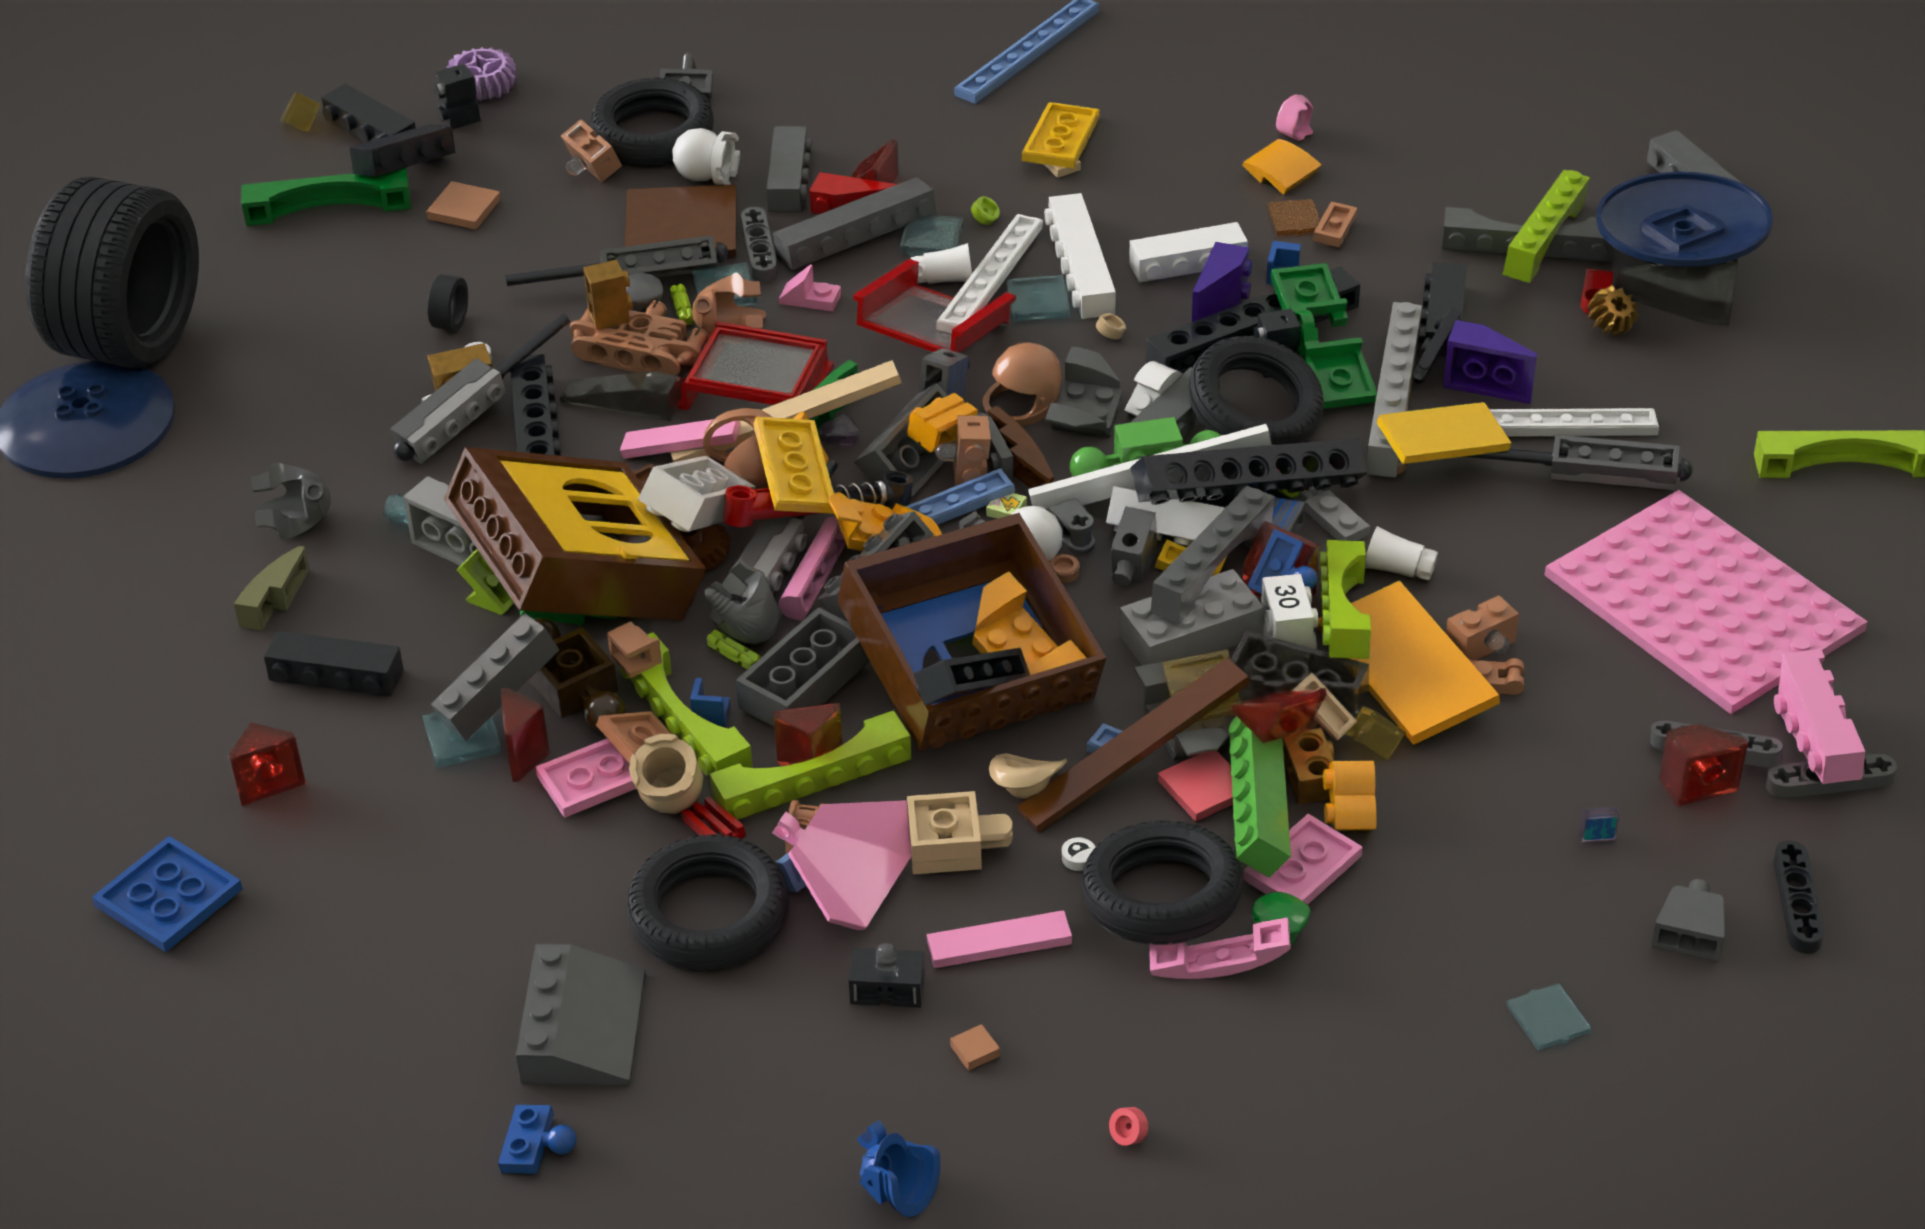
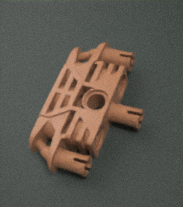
[570,300,709,378]

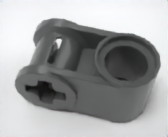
[1046,498,1095,553]

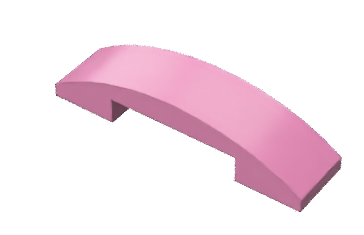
[1150,917,1291,979]

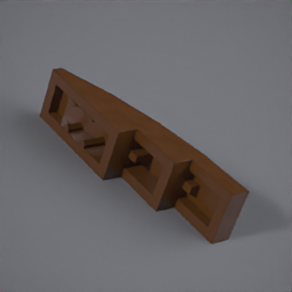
[988,406,1054,488]

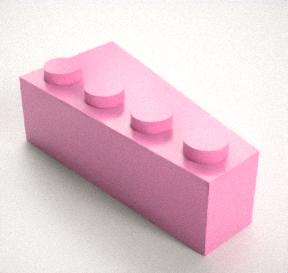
[1774,649,1865,784]

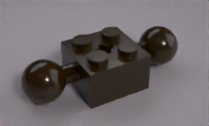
[529,618,626,733]

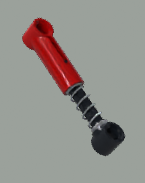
[723,471,914,527]

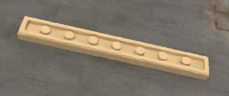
[671,360,902,462]

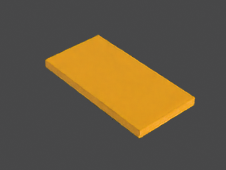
[1317,580,1500,745]

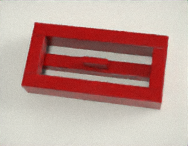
[681,796,746,839]

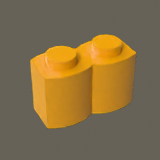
[1323,761,1377,831]

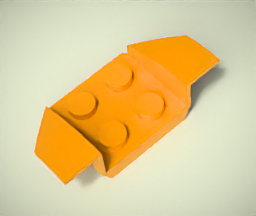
[827,492,942,551]
[972,572,1087,675]

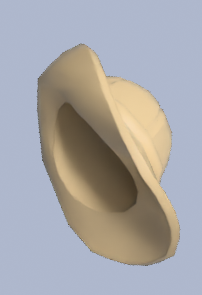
[989,753,1067,799]

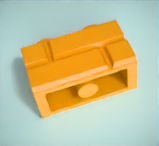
[907,393,978,453]

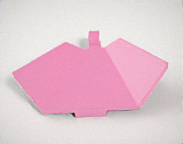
[772,800,911,930]

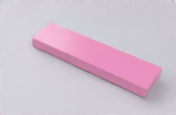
[620,419,741,459]
[927,910,1072,968]

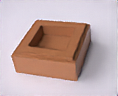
[950,1024,1000,1071]

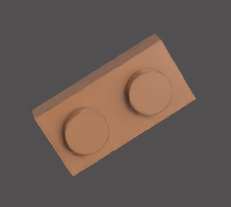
[1313,201,1358,247]

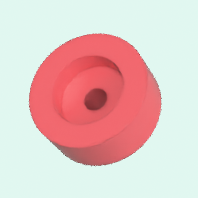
[1109,1107,1148,1146]

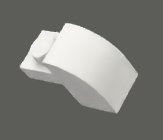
[1124,361,1183,417]

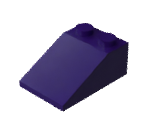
[1191,242,1253,322]
[1443,320,1538,404]

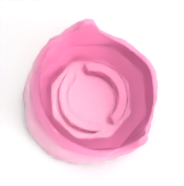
[1276,94,1313,141]

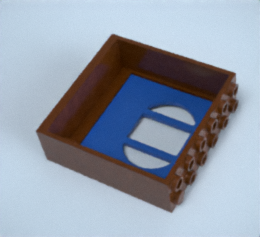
[838,513,1106,751]

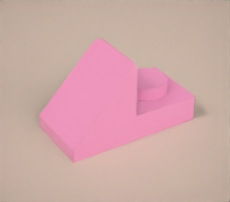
[779,265,841,312]

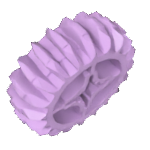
[446,47,517,102]

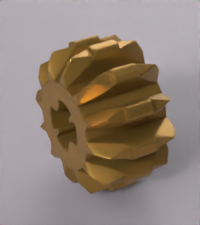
[1587,285,1639,337]

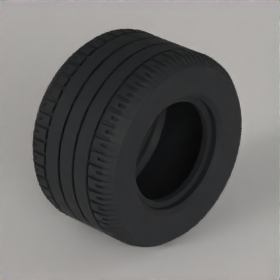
[25,177,199,368]

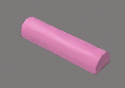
[778,516,846,621]

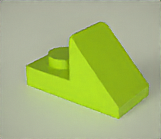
[456,549,514,615]

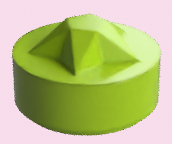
[971,196,1000,225]

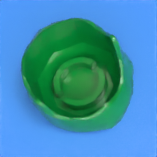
[1252,892,1311,948]

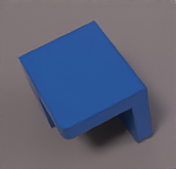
[1266,241,1301,284]
[690,678,731,728]

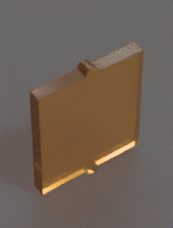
[1267,199,1320,236]

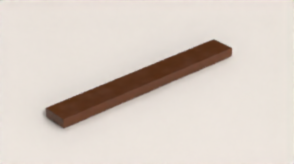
[1017,658,1250,833]

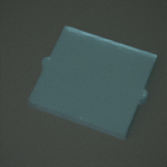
[1506,983,1591,1051]

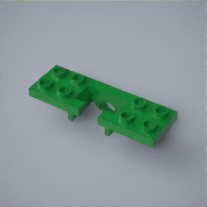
[1270,263,1377,409]

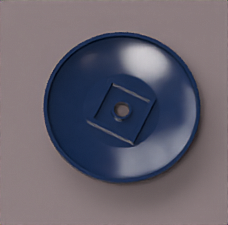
[1596,172,1773,266]
[0,361,175,478]

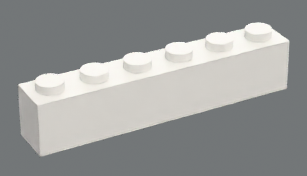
[1044,193,1116,319]

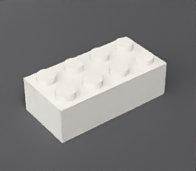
[638,456,756,532]

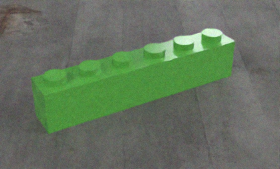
[1228,707,1291,878]

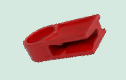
[1580,268,1614,314]

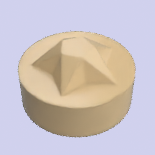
[1096,313,1126,340]

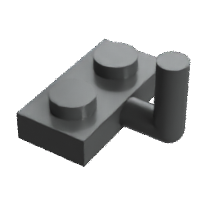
[660,53,714,98]

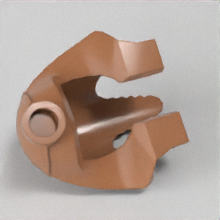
[692,272,767,345]

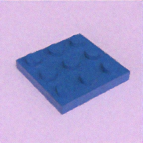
[92,836,243,952]

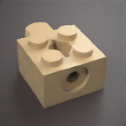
[907,791,1013,874]

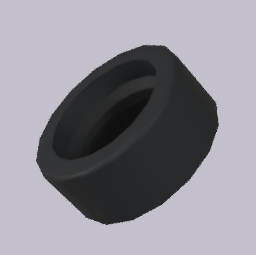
[427,274,468,331]

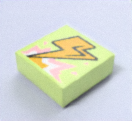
[986,493,1027,519]

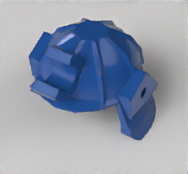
[857,1120,941,1217]

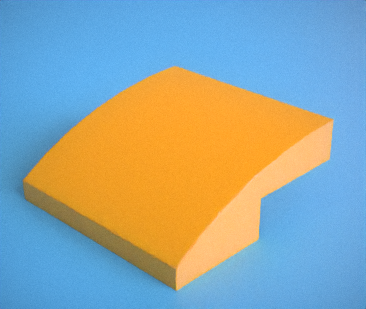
[1242,139,1321,195]

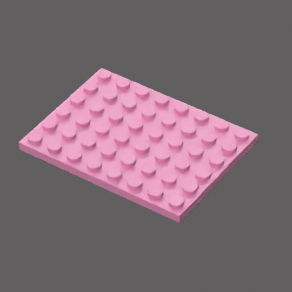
[1544,490,1868,714]

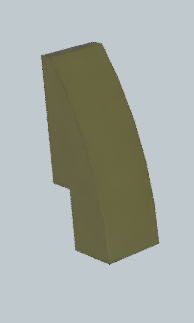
[234,546,310,630]

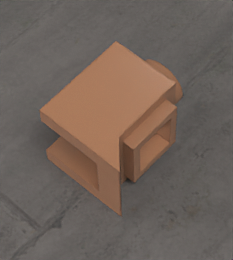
[607,621,662,678]

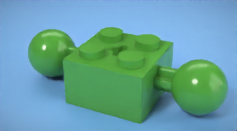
[1069,417,1222,483]

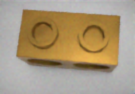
[1282,728,1334,805]

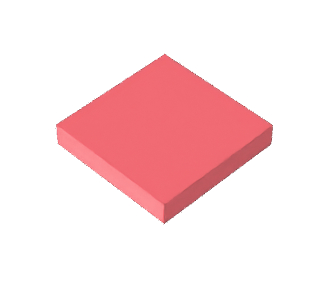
[1158,751,1233,822]

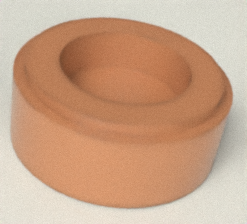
[1049,554,1080,583]

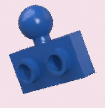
[1247,529,1318,594]
[498,1105,577,1174]

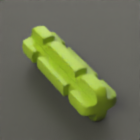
[670,284,695,325]
[706,630,761,670]

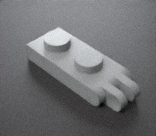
[1299,487,1370,541]

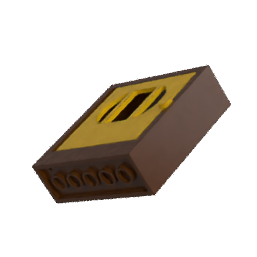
[444,447,706,620]

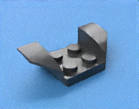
[1045,346,1122,436]
[1134,662,1230,760]

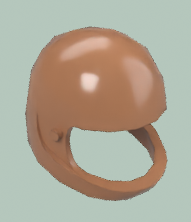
[982,342,1062,426]
[703,408,772,489]

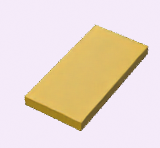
[1021,102,1100,169]
[1376,402,1511,464]
[753,416,835,514]

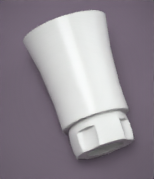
[911,243,972,284]
[1365,526,1438,581]

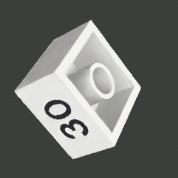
[1261,574,1318,669]

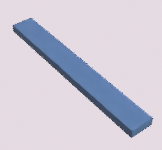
[954,0,1099,104]

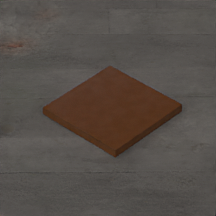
[624,184,737,258]

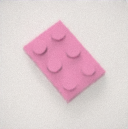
[536,738,637,818]
[1243,814,1363,905]

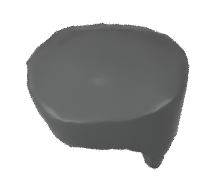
[626,272,663,312]

